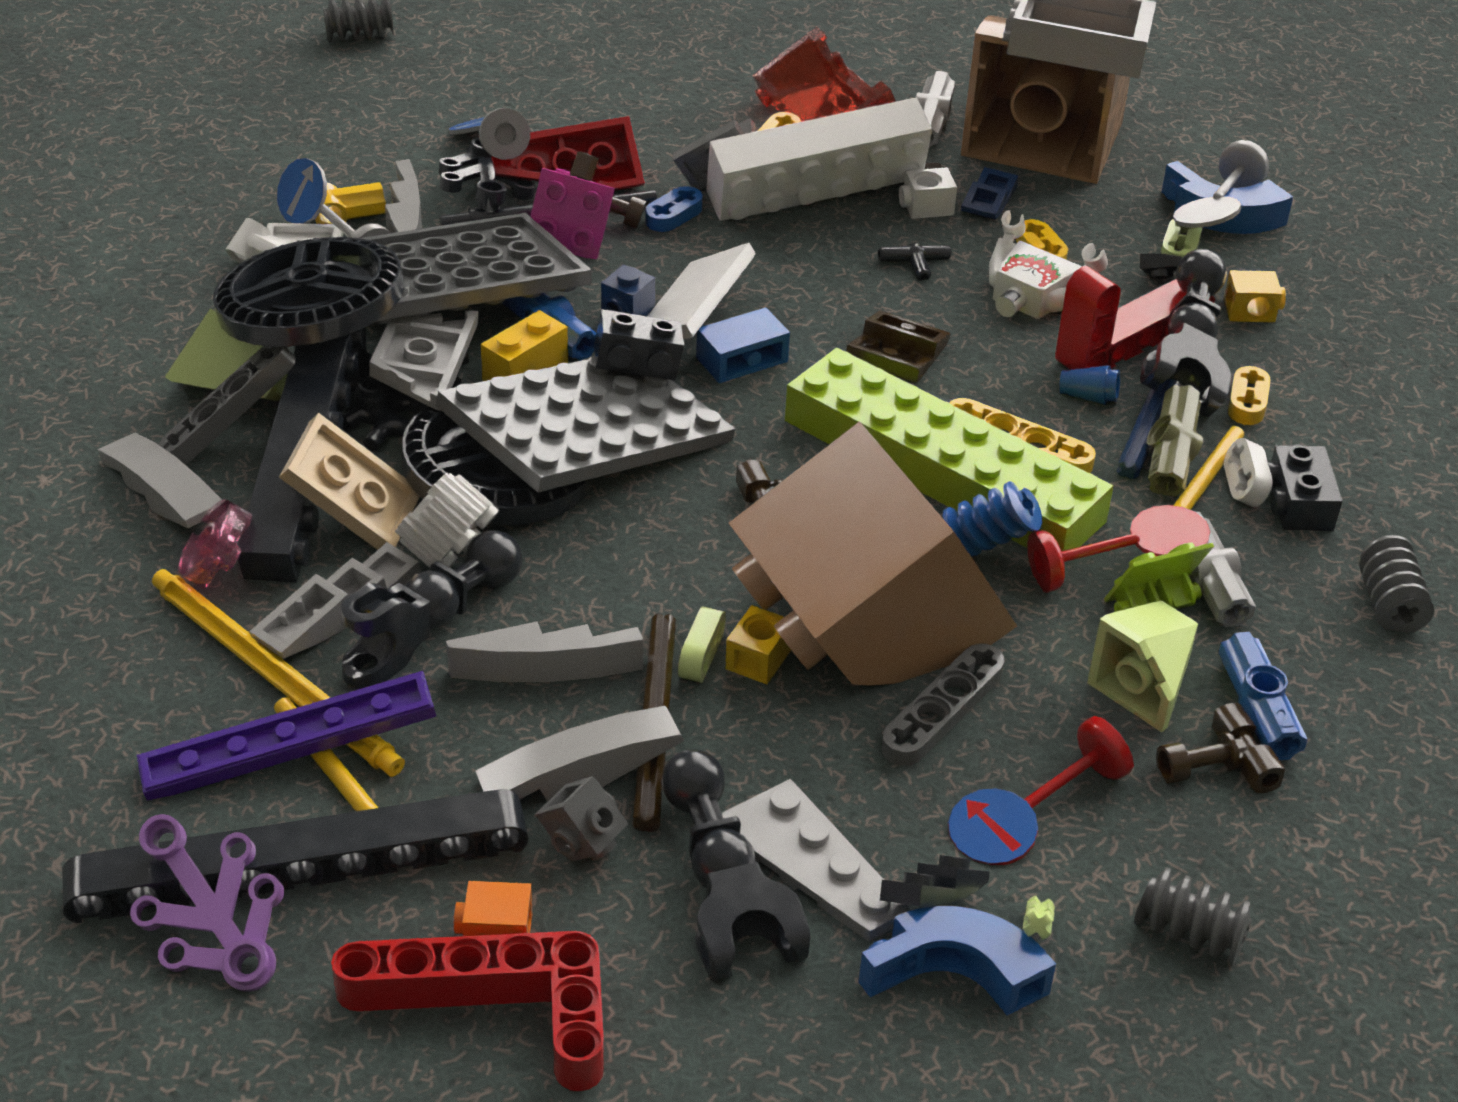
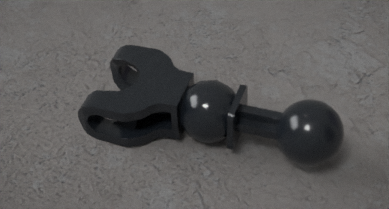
[1140,249,1231,418]
[341,530,523,689]
[661,749,811,981]

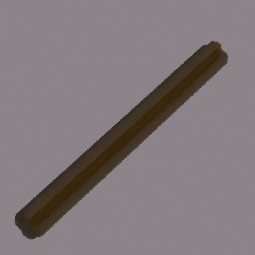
[633,613,676,832]

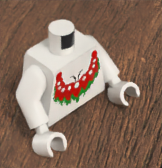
[989,210,1108,319]

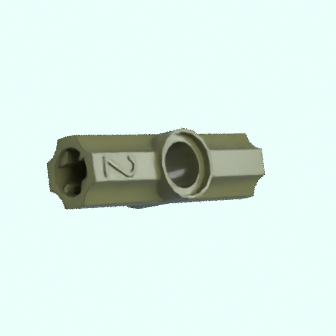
[1147,385,1203,497]

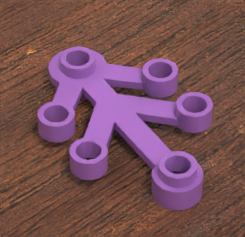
[130,814,284,992]

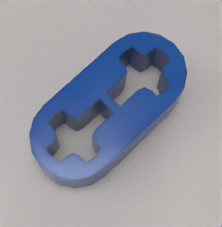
[645,186,703,232]

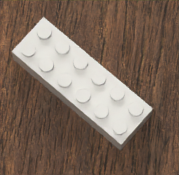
[706,97,932,221]

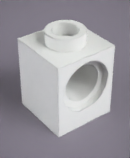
[899,167,957,219]

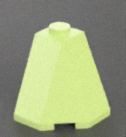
[165,308,288,401]
[1087,600,1198,732]

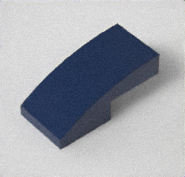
[961,167,1018,220]

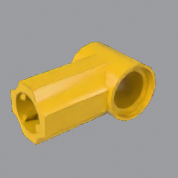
[315,182,386,224]

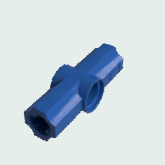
[502,293,596,361]
[1219,632,1307,760]

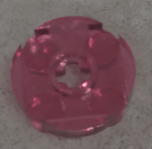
[178,499,252,589]

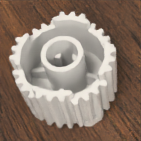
[395,473,499,568]

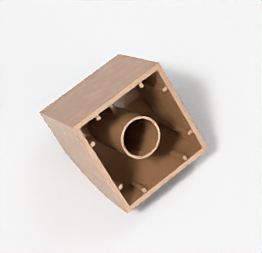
[961,15,1130,184]
[729,421,1017,685]

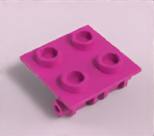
[530,168,615,259]

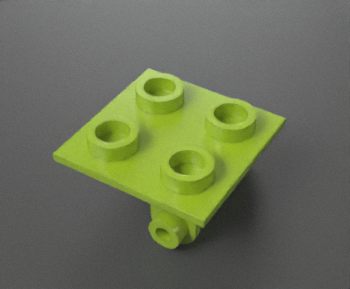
[1104,542,1214,612]

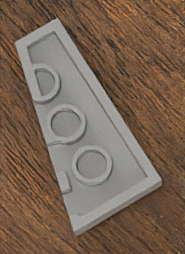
[722,779,911,942]

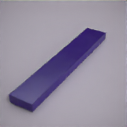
[137,671,437,800]

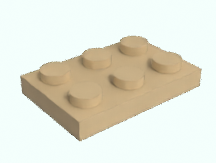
[279,413,420,550]

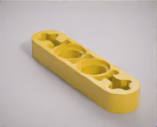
[949,398,1096,473]

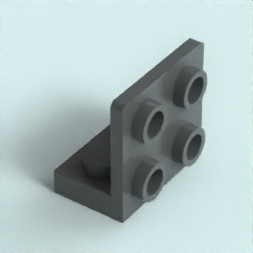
[673,118,755,190]

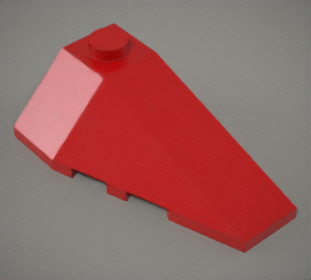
[491,116,645,191]

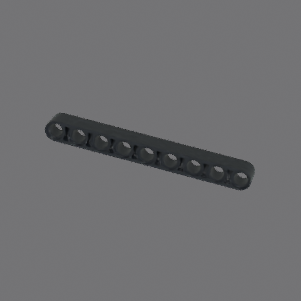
[62,789,529,924]

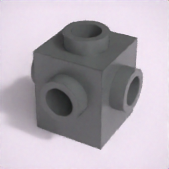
[535,776,628,861]

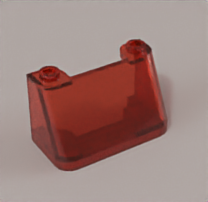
[752,26,896,122]

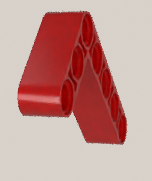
[1055,266,1215,370]
[331,931,604,1091]

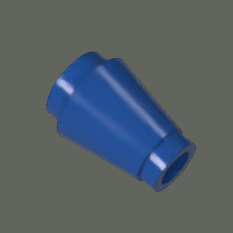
[1060,365,1120,405]

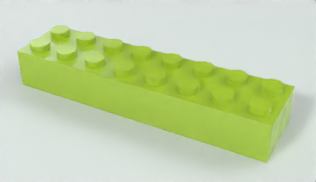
[785,347,1114,551]

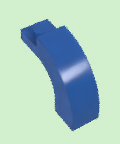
[1161,161,1293,234]
[859,906,1056,1015]

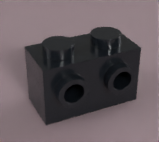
[594,309,684,381]
[1268,445,1343,531]

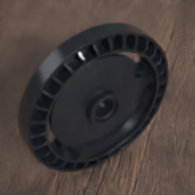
[213,236,405,347]
[401,406,594,525]

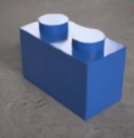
[696,307,790,383]

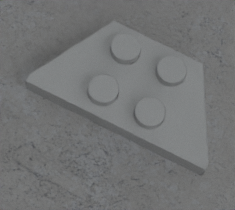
[369,310,478,411]

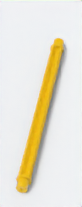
[152,569,405,777]

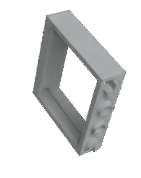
[1002,0,1156,79]

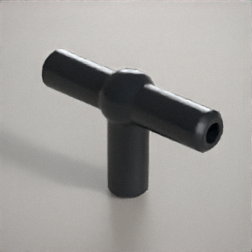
[878,243,952,280]

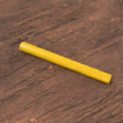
[1173,426,1244,510]
[274,697,378,811]

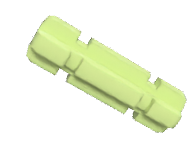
[1023,896,1055,940]

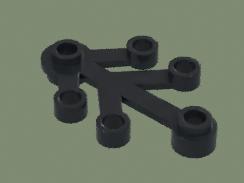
[438,138,536,211]

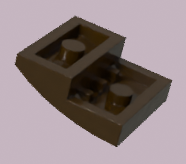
[846,310,951,383]

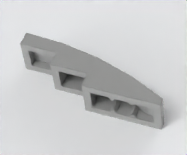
[385,159,422,233]
[98,433,227,528]
[249,542,421,659]
[446,621,643,682]
[476,706,684,801]

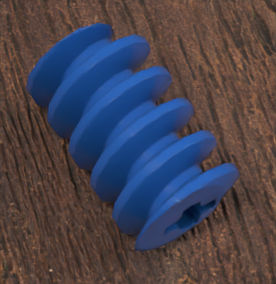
[943,481,1042,557]

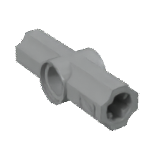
[916,71,955,148]
[1189,512,1256,627]

